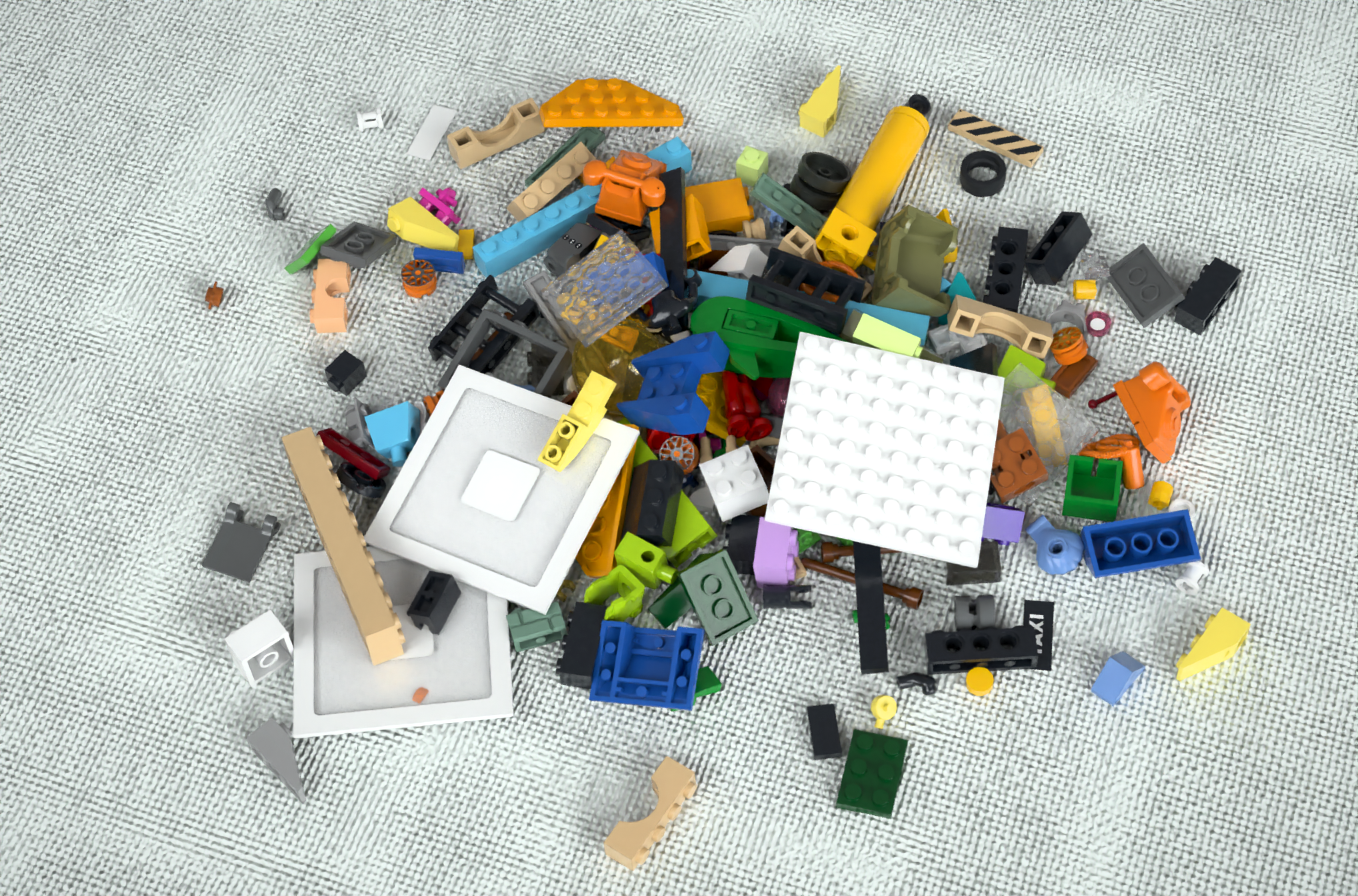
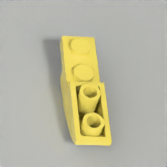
[537,371,617,472]

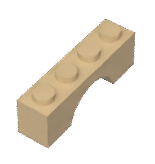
[447,97,545,170]
[506,142,597,222]
[778,226,873,303]
[947,295,1054,359]
[603,756,697,871]

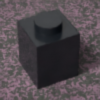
[324,350,367,396]

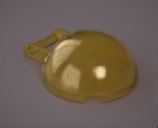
[571,318,669,418]

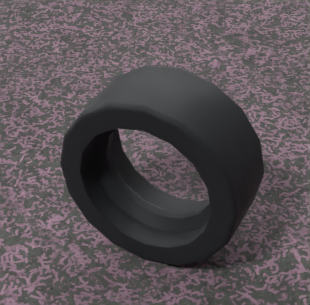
[959,150,1007,197]

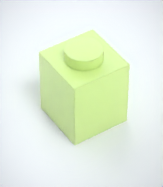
[736,146,768,187]

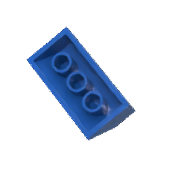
[1080,509,1201,578]

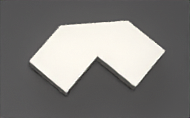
[927,324,988,354]

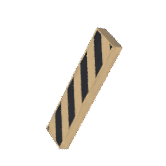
[948,109,1044,168]

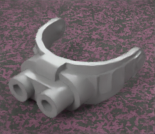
[1045,300,1087,342]

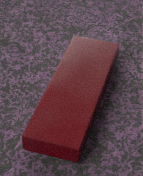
[316,428,391,480]

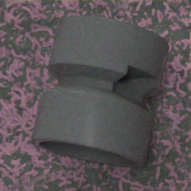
[954,595,995,631]

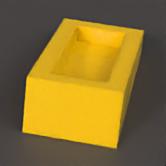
[458,229,475,260]

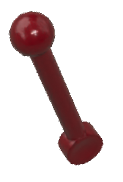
[1088,391,1118,409]

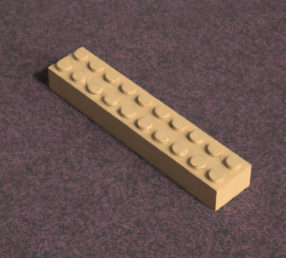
[281,427,406,666]

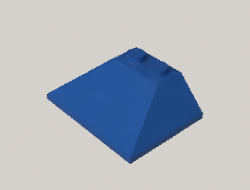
[589,620,705,711]

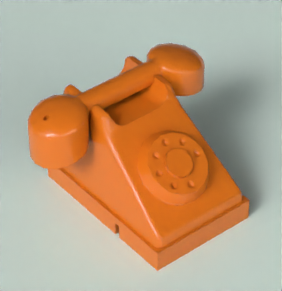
[583,150,667,227]
[1113,362,1191,464]

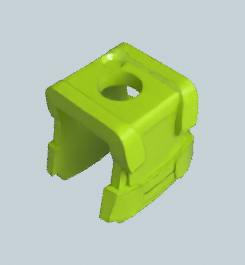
[584,565,645,622]

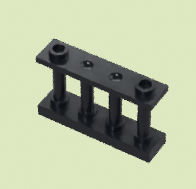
[745,247,866,334]
[428,275,540,374]

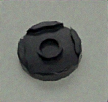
[336,462,386,498]

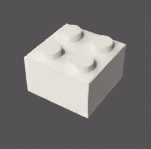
[699,445,769,522]
[224,609,294,687]

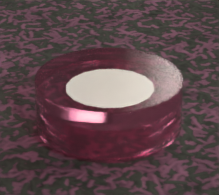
[1085,311,1111,337]

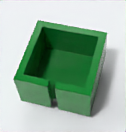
[1062,454,1123,522]

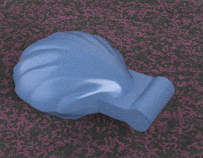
[1025,514,1084,575]

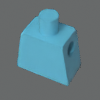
[365,401,420,467]

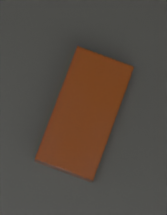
[1050,354,1098,399]

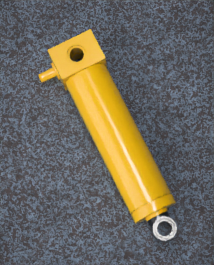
[814,94,931,274]

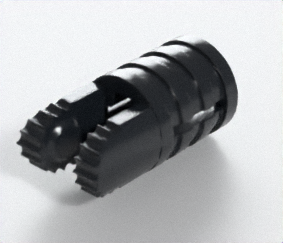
[763,585,812,609]

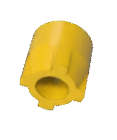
[1073,280,1097,300]
[1148,481,1173,510]

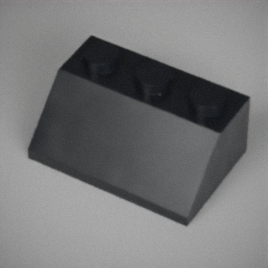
[620,459,684,547]

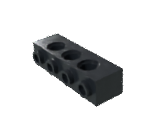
[983,226,1029,313]
[924,625,1038,675]

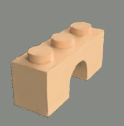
[310,259,351,333]

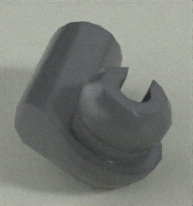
[265,188,285,221]

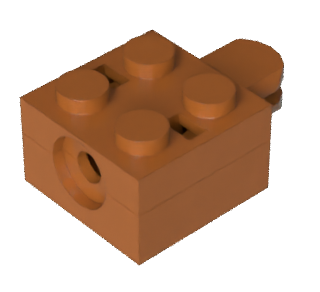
[990,420,1048,504]

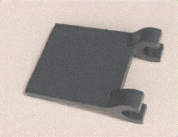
[202,502,281,583]

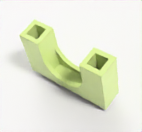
[853,313,923,358]

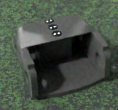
[544,222,617,277]

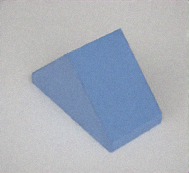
[1091,651,1146,706]

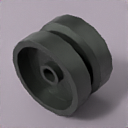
[790,152,851,211]

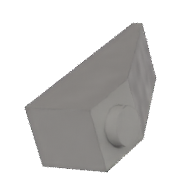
[246,717,306,804]

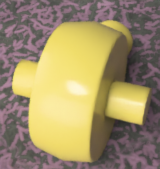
[871,694,897,729]

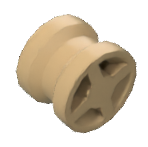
[742,218,766,239]

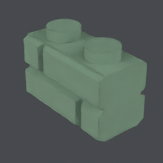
[506,601,567,653]

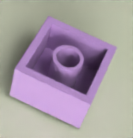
[753,517,799,588]

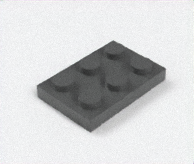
[320,222,398,269]
[1103,243,1185,328]

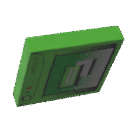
[284,224,337,274]

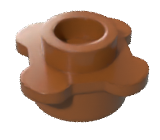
[205,281,224,310]

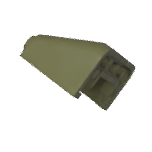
[871,205,958,317]

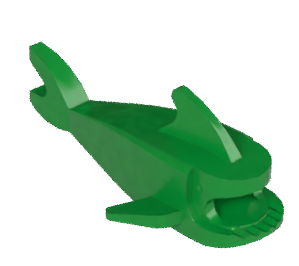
[690,296,850,380]

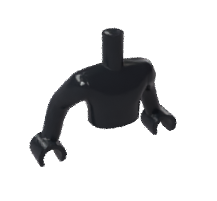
[625,269,702,334]

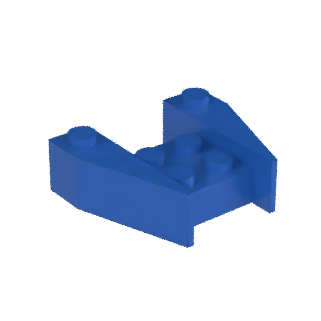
[616,331,730,435]

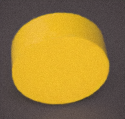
[966,667,994,696]

